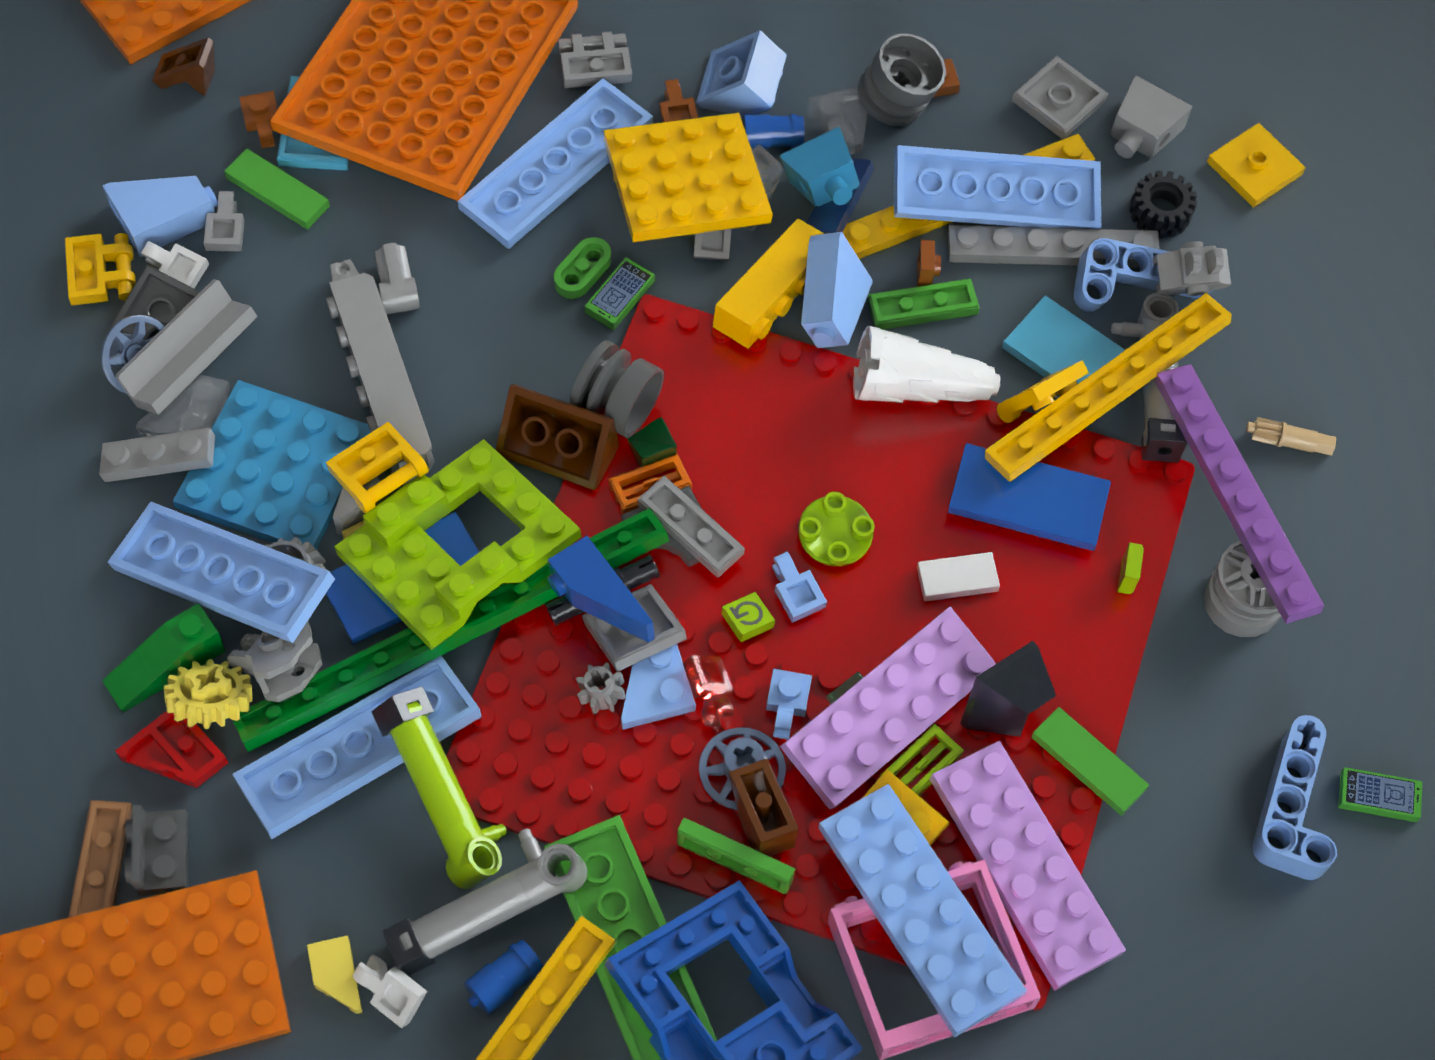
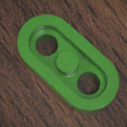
[554,237,611,299]

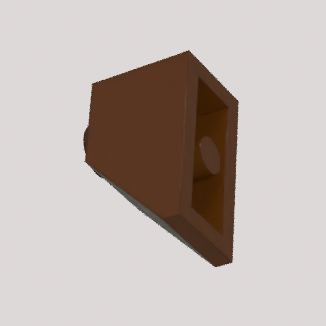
[729,758,799,857]

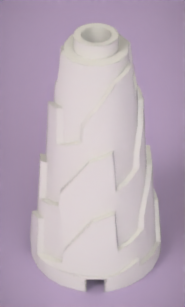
[853,326,1000,403]

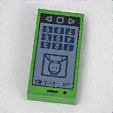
[585,257,655,330]
[1338,767,1422,823]

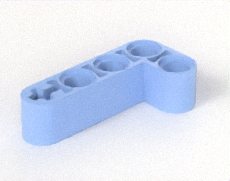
[1074,238,1214,311]
[1252,715,1337,880]

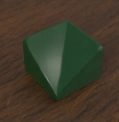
[627,417,677,467]

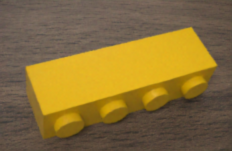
[713,219,824,348]

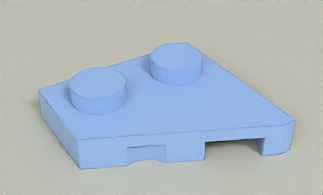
[621,644,696,730]

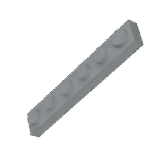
[947,225,1160,267]

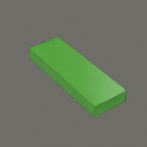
[224,149,330,230]
[867,278,980,330]
[1031,707,1149,816]
[677,818,795,894]

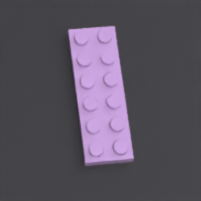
[780,607,996,810]
[929,741,1126,991]

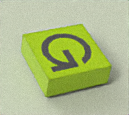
[1118,542,1144,595]
[721,592,775,642]

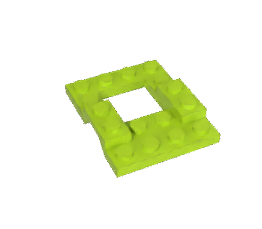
[334,439,582,650]

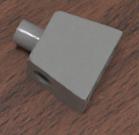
[1111,76,1192,159]

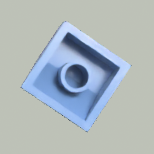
[696,31,786,117]

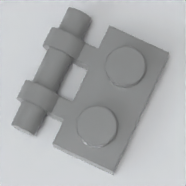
[558,31,632,89]

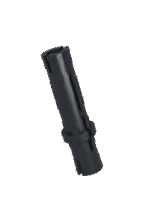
[545,554,660,626]

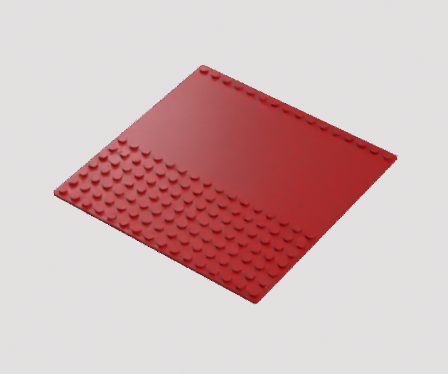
[446,294,1195,1010]

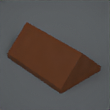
[495,384,619,490]

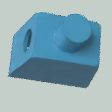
[779,127,860,206]

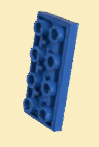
[947,443,1111,551]
[325,512,479,645]

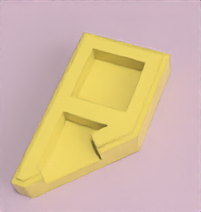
[307,935,363,1014]

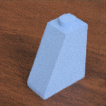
[103,176,218,257]
[801,232,873,348]

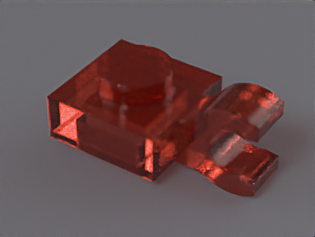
[683,655,734,727]

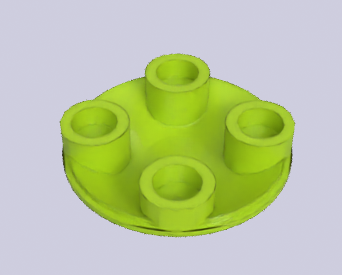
[798,492,875,566]

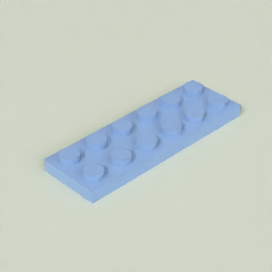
[458,78,653,249]
[894,145,1101,229]
[108,502,335,643]
[232,656,482,839]
[819,784,1027,1038]

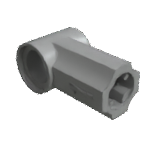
[375,243,420,315]

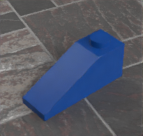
[547,536,655,643]

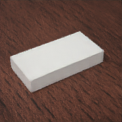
[917,552,1000,602]

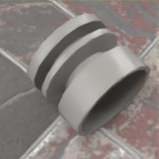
[1203,541,1281,637]

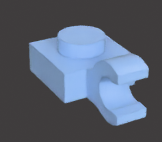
[772,552,827,623]
[766,669,812,740]

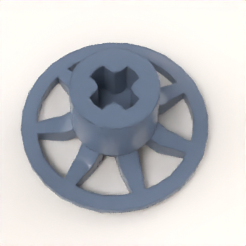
[101,315,164,394]
[699,728,786,810]

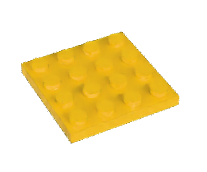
[604,113,773,242]

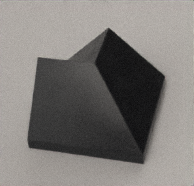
[960,641,1056,737]

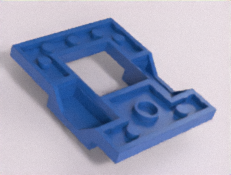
[605,880,863,1060]

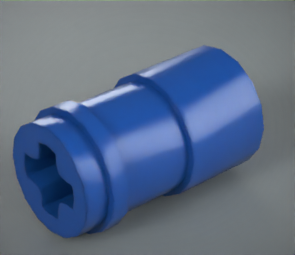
[743,114,804,150]
[464,939,544,1015]

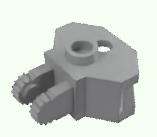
[1153,241,1231,296]
[227,621,323,702]

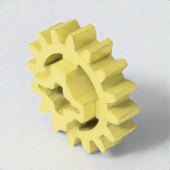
[164,659,253,729]

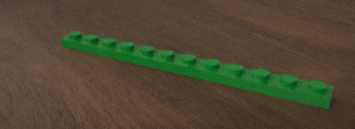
[232,508,669,752]

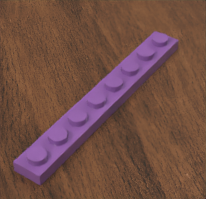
[1155,364,1324,624]

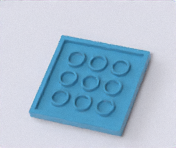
[173,380,370,550]

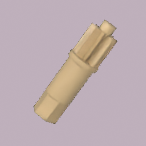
[1246,417,1336,456]

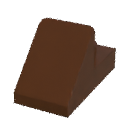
[152,37,215,96]

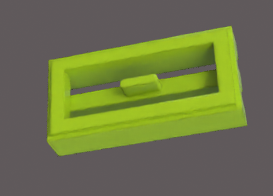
[880,724,964,796]

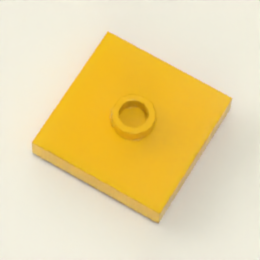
[1207,123,1306,208]

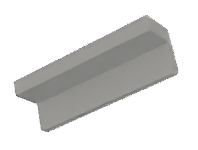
[116,279,258,415]

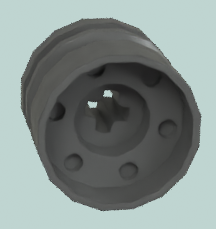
[857,33,946,126]
[570,340,664,438]

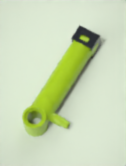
[371,687,507,889]

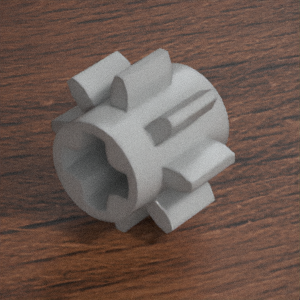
[576,662,626,714]

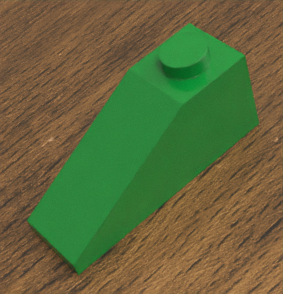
[102,603,226,713]

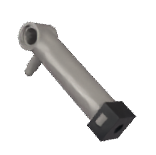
[1111,293,1187,463]
[382,829,588,976]

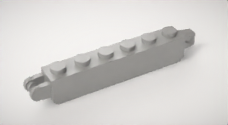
[326,259,434,486]

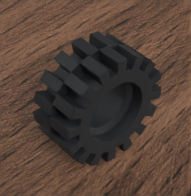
[1129,171,1197,238]

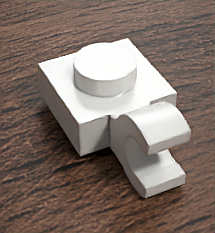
[141,241,209,288]
[352,955,427,1028]

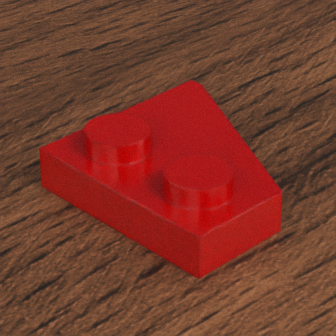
[115,711,228,788]

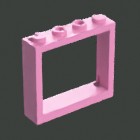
[827,859,1041,1060]

